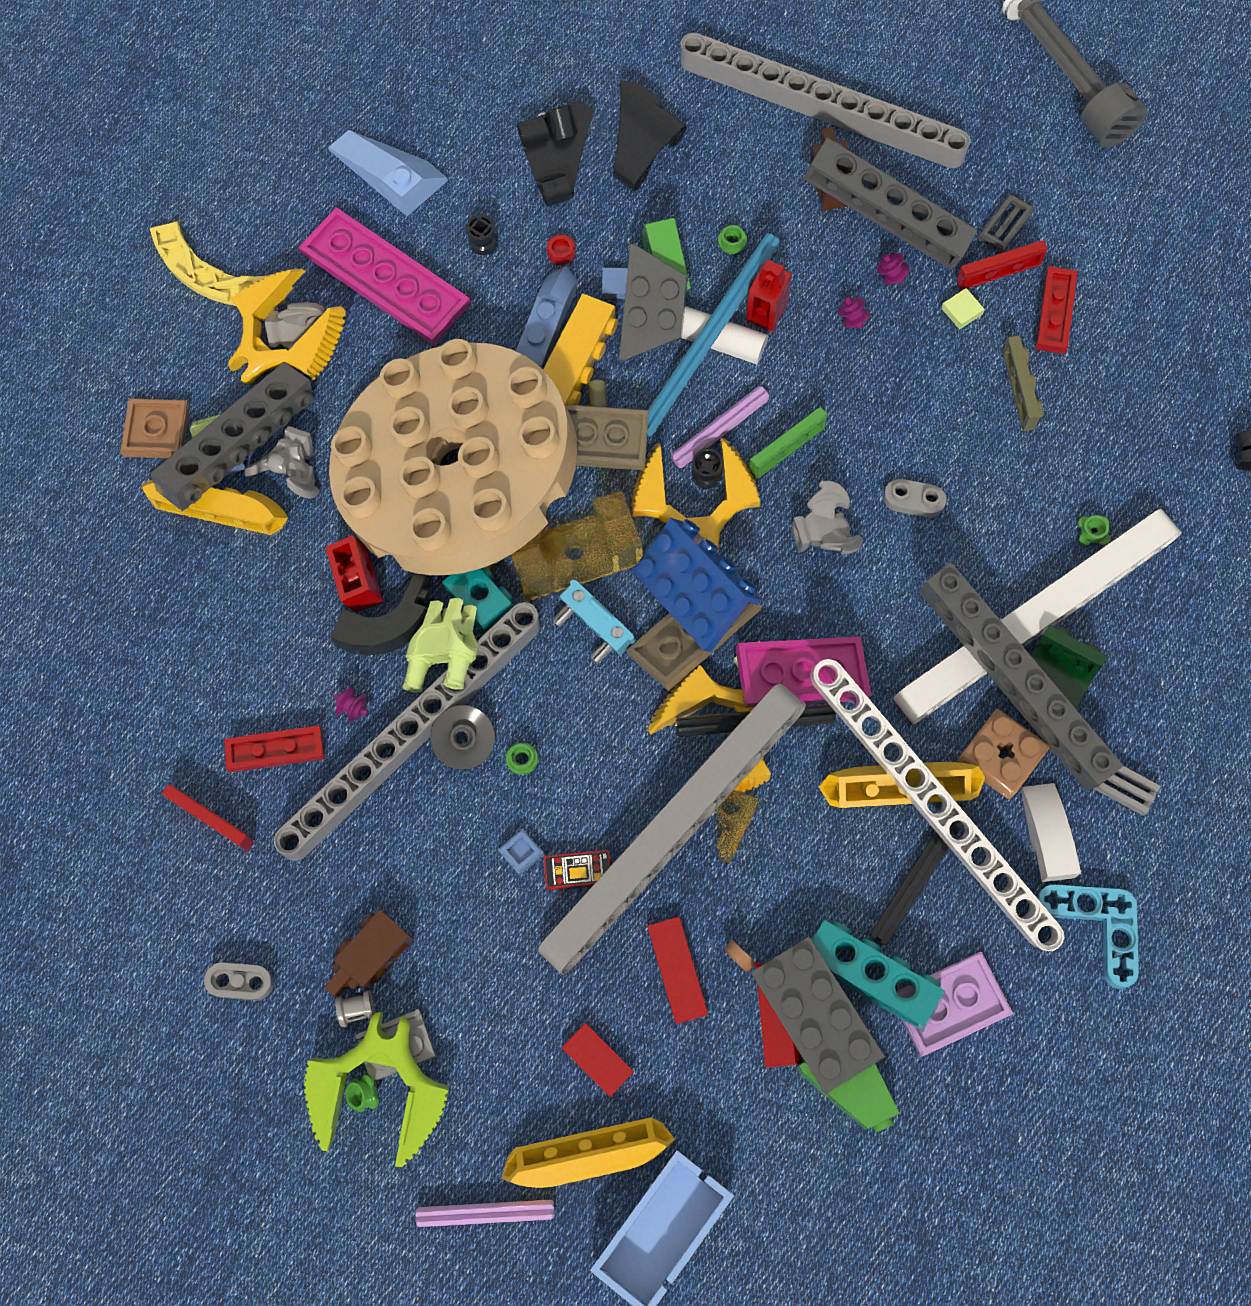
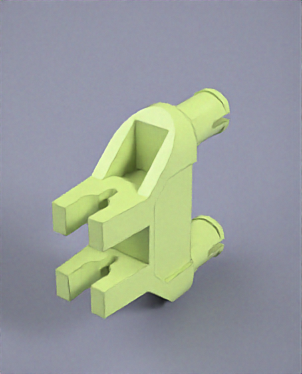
[402,598,478,693]

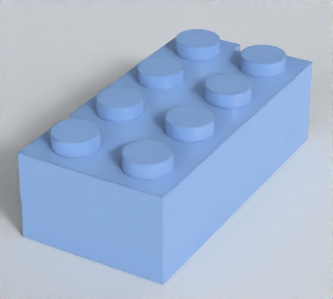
[590,1151,734,1306]

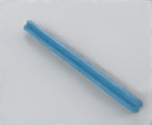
[647,233,779,436]

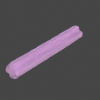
[671,386,769,468]
[415,1200,555,1227]

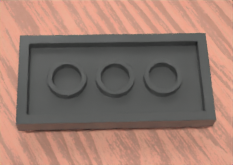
[751,936,885,1095]

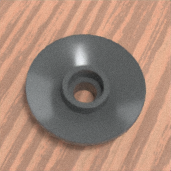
[430,705,495,770]

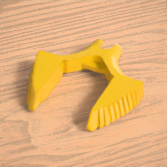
[228,268,346,384]
[632,438,760,553]
[648,665,771,794]

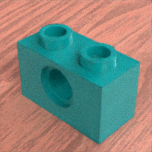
[442,567,513,635]

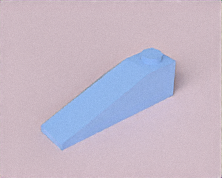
[328,130,448,216]

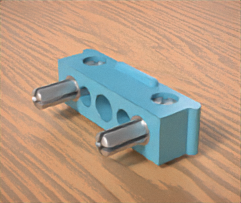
[552,580,636,663]

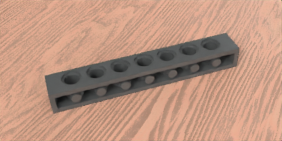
[918,562,1124,791]

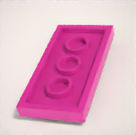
[735,637,872,708]

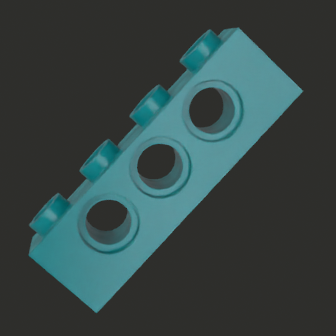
[812,920,945,1032]

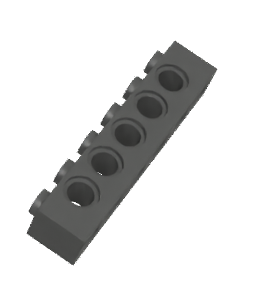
[803,137,978,270]
[150,362,314,511]

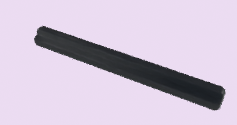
[675,704,836,737]
[870,803,970,945]

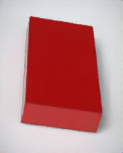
[562,1023,634,1097]

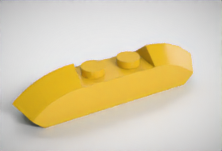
[141,480,288,535]
[819,762,986,808]
[501,1117,675,1188]

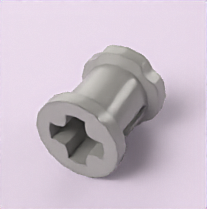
[335,990,376,1028]

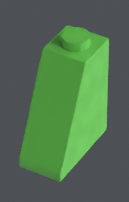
[640,218,691,292]
[797,1062,900,1133]

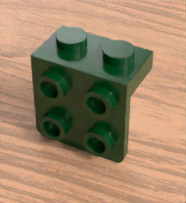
[1031,625,1108,709]

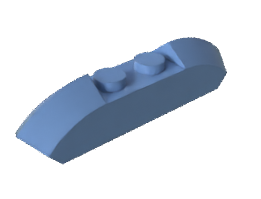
[516,266,578,369]

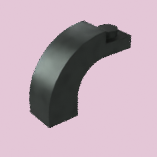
[330,573,432,655]

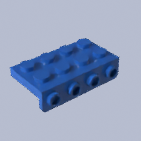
[632,518,761,652]

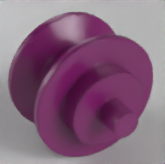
[877,253,910,285]
[837,296,870,329]
[333,687,369,722]

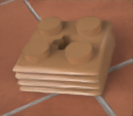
[958,709,1050,799]

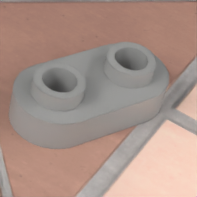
[884,479,946,518]
[204,962,274,1001]

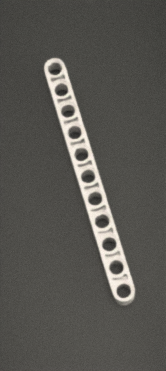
[893,509,1182,724]
[810,659,1064,951]

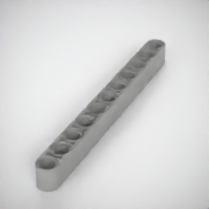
[680,33,970,168]
[274,602,540,861]
[538,683,806,975]

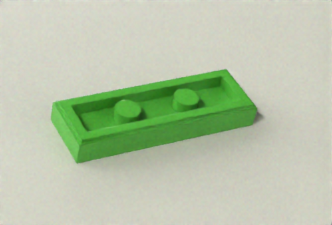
[749,406,827,480]

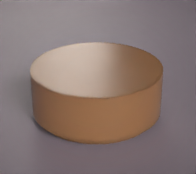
[724,940,756,972]

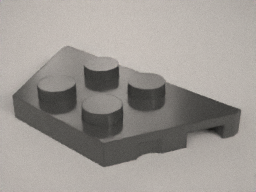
[619,244,688,362]

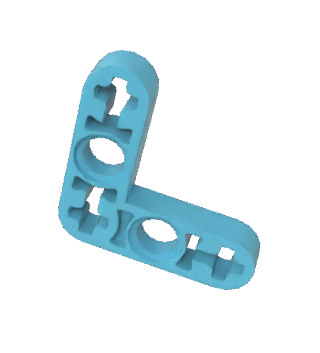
[1036,885,1139,989]

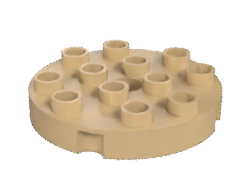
[329,339,577,575]

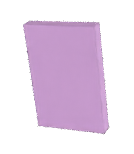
[896,952,1013,1058]

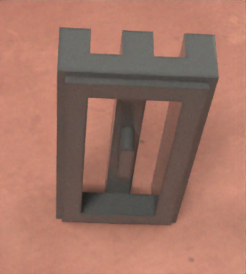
[978,194,1034,254]

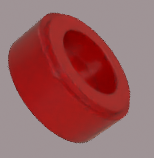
[546,234,576,265]

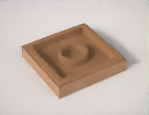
[120,398,190,458]

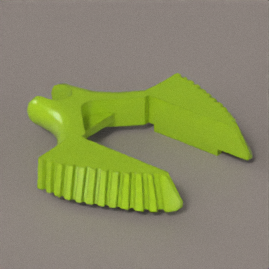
[304,1012,450,1167]

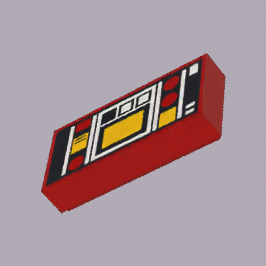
[544,850,611,891]

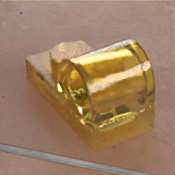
[715,790,759,865]

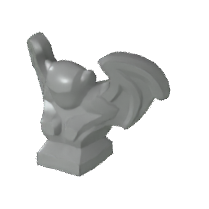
[265,302,325,375]
[244,426,319,499]
[792,481,863,555]

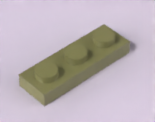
[1002,335,1043,431]

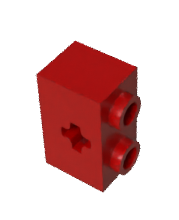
[325,535,384,613]

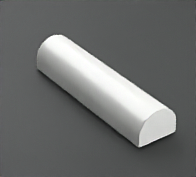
[682,306,768,365]

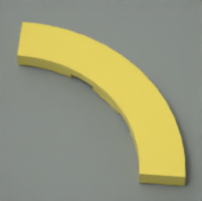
[150,221,286,306]

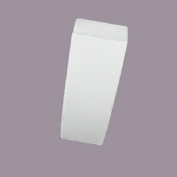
[1021,783,1081,882]

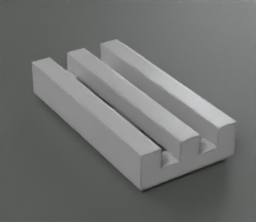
[1094,766,1161,816]

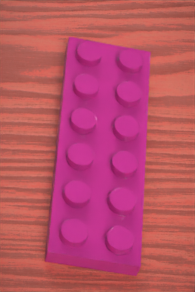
[299,207,471,346]

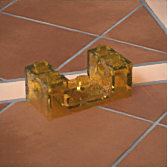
[510,490,643,602]

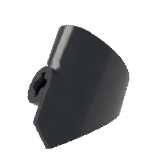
[613,81,687,191]
[517,100,594,207]

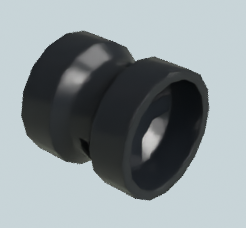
[466,214,498,255]
[1234,430,1251,471]
[692,449,723,489]

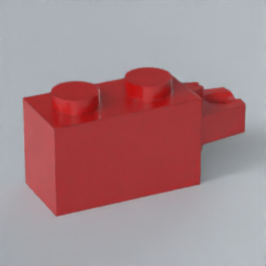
[746,259,792,333]

